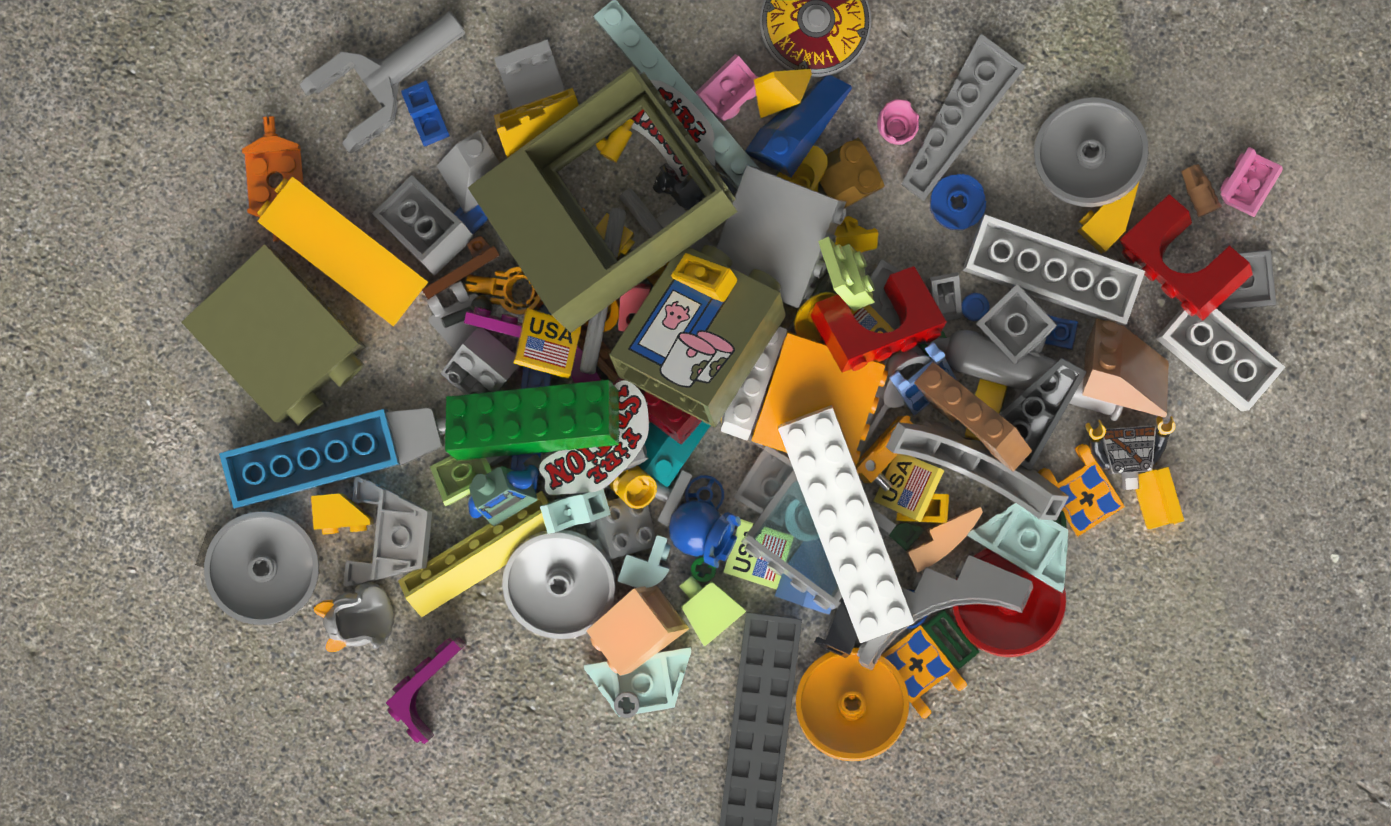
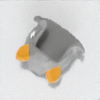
[314,582,394,652]

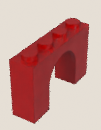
[1120,194,1253,321]
[810,266,947,373]

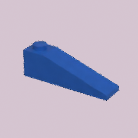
[745,75,852,178]

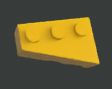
[494,88,579,158]

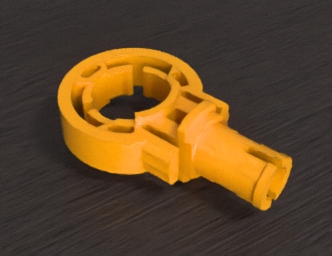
[465,267,543,316]

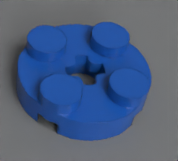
[930,174,986,231]

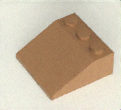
[1082,318,1169,418]

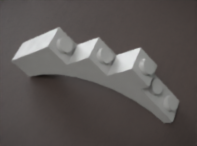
[886,421,1069,521]
[857,555,1033,670]

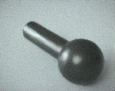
[441,296,493,328]

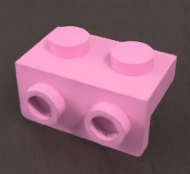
[695,54,759,121]
[1220,147,1283,217]

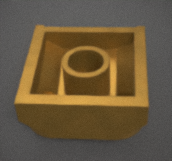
[820,137,885,208]

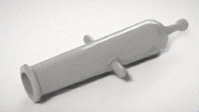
[917,330,1124,421]

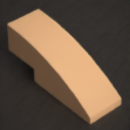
[906,507,983,573]

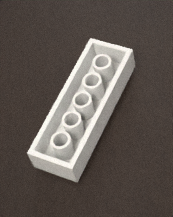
[962,215,1145,326]

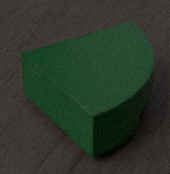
[888,523,925,551]

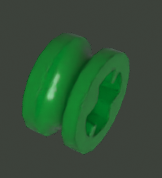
[691,557,716,582]

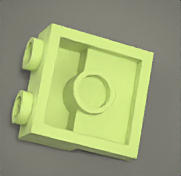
[818,237,875,311]

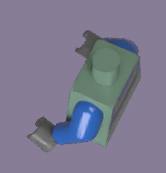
[467,454,542,526]

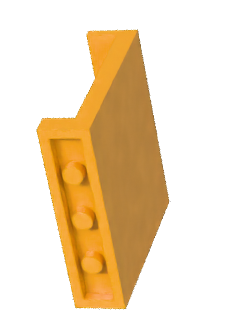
[751,331,888,466]

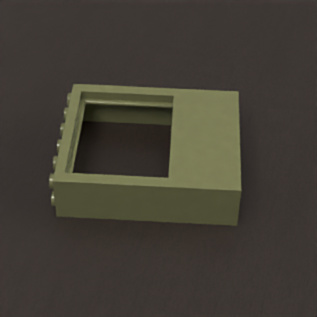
[467,66,738,333]

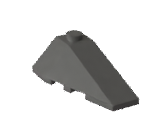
[981,358,1087,470]

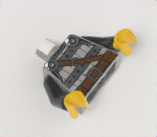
[1085,416,1175,490]

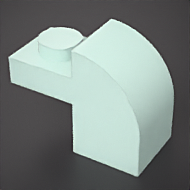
[540,489,611,534]
[617,534,671,588]

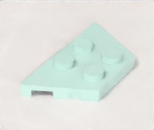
[967,503,1069,593]
[584,647,691,717]

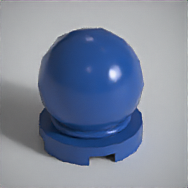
[669,500,741,568]

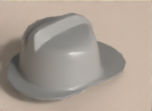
[883,349,932,408]

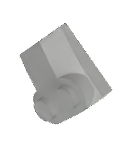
[976,284,1057,365]

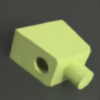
[679,576,746,646]

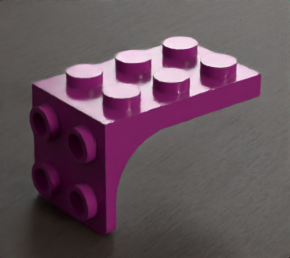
[386,637,467,744]

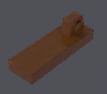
[422,236,500,299]

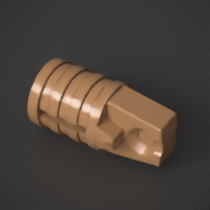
[1181,164,1222,217]

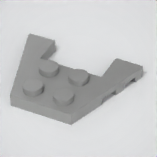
[343,477,432,586]

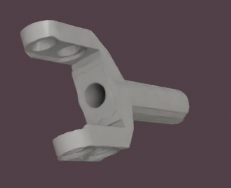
[300,11,465,153]

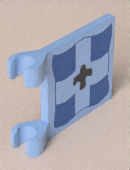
[889,342,957,416]

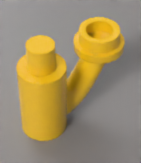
[595,119,634,163]

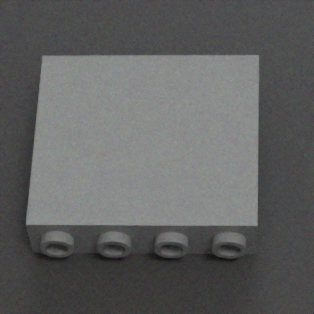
[717,165,846,308]

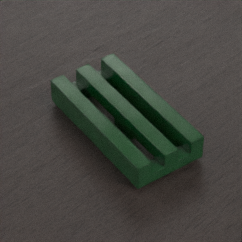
[922,609,979,670]

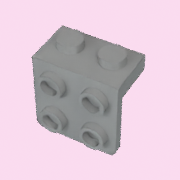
[583,498,656,559]

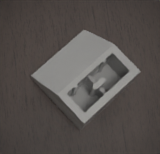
[440,327,520,395]

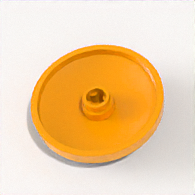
[796,648,909,761]

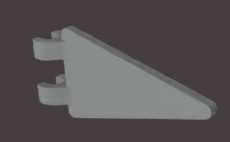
[426,281,501,391]

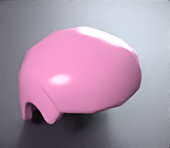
[877,99,919,145]

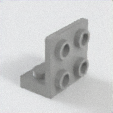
[494,39,565,109]

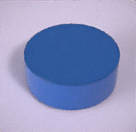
[961,293,990,321]

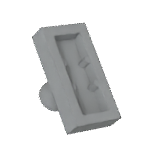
[654,470,692,526]

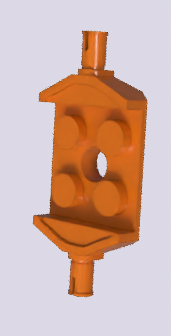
[242,116,304,242]

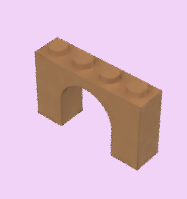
[914,362,1032,472]

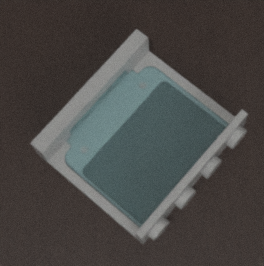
[741,469,896,610]

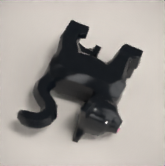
[653,146,738,210]

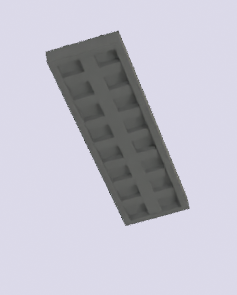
[719,612,802,826]

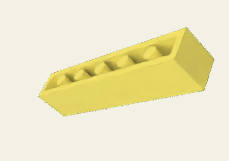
[398,491,550,618]

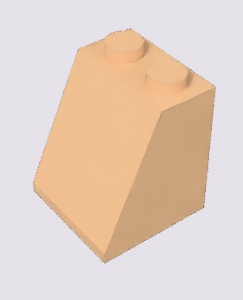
[586,585,689,675]

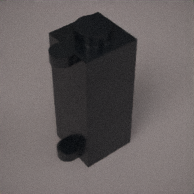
[814,597,858,658]

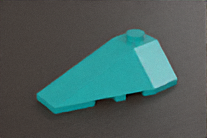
[638,421,711,487]

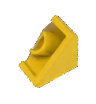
[754,69,812,119]

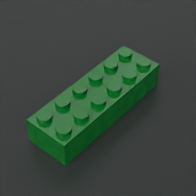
[445,380,619,461]

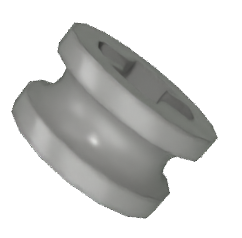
[614,691,640,718]

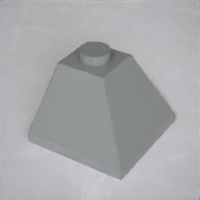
[437,130,500,213]

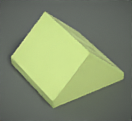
[430,456,494,506]

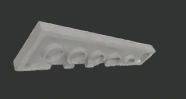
[901,34,1025,201]

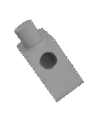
[386,408,446,465]

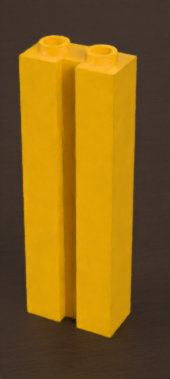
[257,177,428,326]

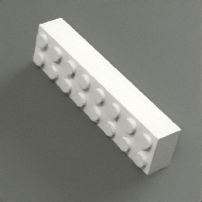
[778,405,914,643]

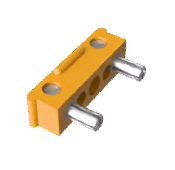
[856,415,913,491]

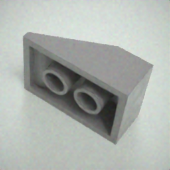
[372,175,474,276]

